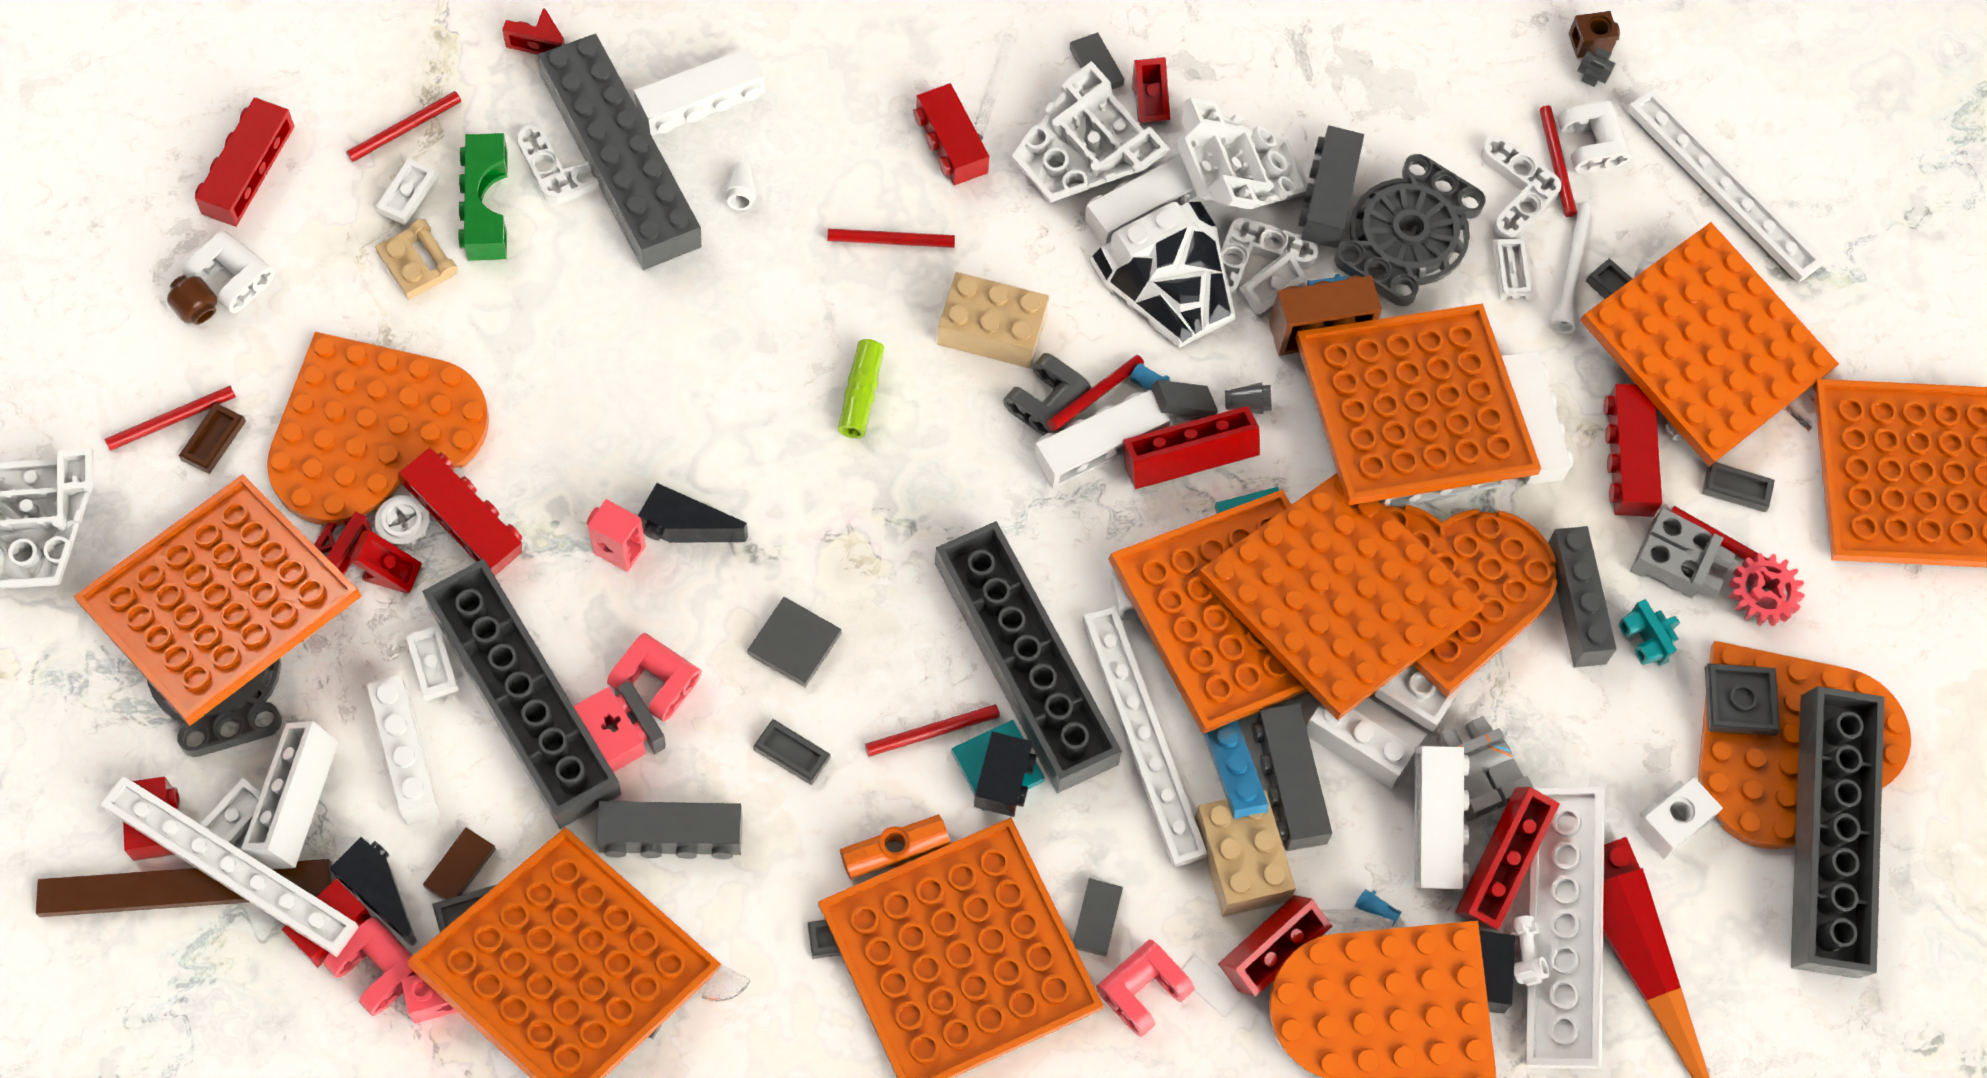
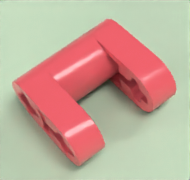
[607,633,702,722]
[323,917,416,1016]
[1096,939,1195,1037]

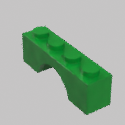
[458,133,508,261]

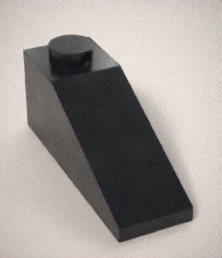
[638,483,748,543]
[330,837,417,946]

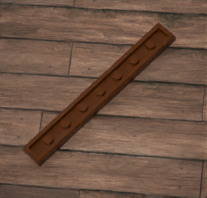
[36,859,331,917]

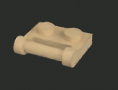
[375,219,458,300]

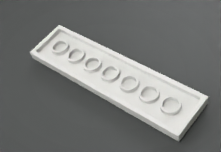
[1526,786,1605,1069]

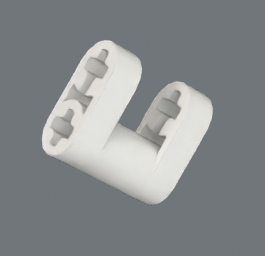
[1557,101,1632,173]
[183,231,275,313]

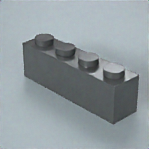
[1298,125,1365,248]
[1548,526,1617,668]
[1252,704,1333,851]
[596,801,743,859]

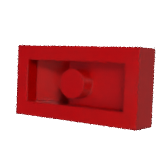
[502,8,565,55]
[1131,57,1171,123]
[349,530,422,593]

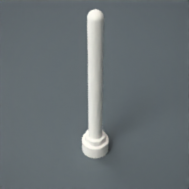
[1550,202,1591,334]

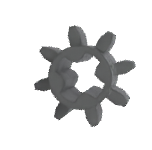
[1577,47,1616,87]

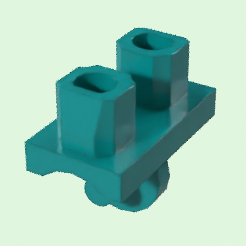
[1618,599,1680,666]

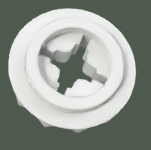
[375,495,430,547]

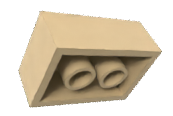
[937,272,1049,369]
[1194,790,1296,917]

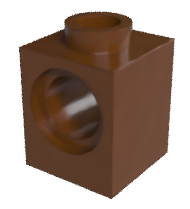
[1568,11,1620,58]

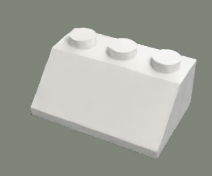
[1306,697,1427,790]

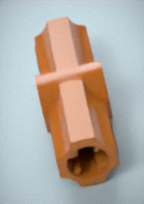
[840,814,950,880]

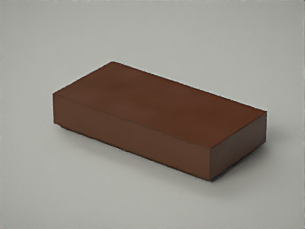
[179,403,246,474]
[423,827,496,900]

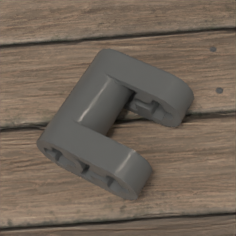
[1003,353,1091,436]

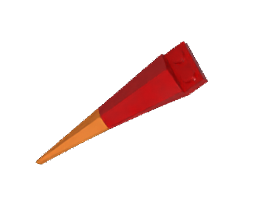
[1603,837,1710,1078]

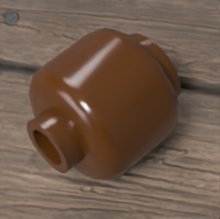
[167,275,217,325]

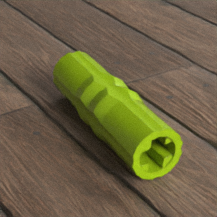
[838,339,885,439]

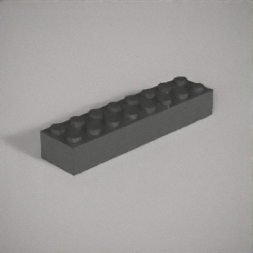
[538,33,702,270]
[935,521,1122,793]
[422,559,622,829]
[1790,686,1885,978]

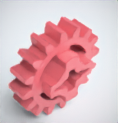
[1729,553,1805,627]

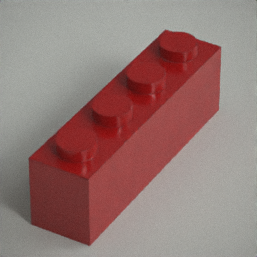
[195,97,295,227]
[1603,384,1662,517]
[1123,406,1260,489]
[399,447,523,576]
[1455,787,1560,930]

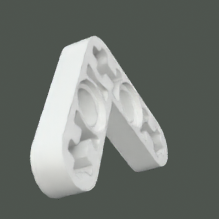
[517,125,599,204]
[1481,136,1561,239]
[1221,217,1318,298]

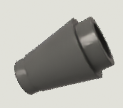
[1225,382,1272,414]

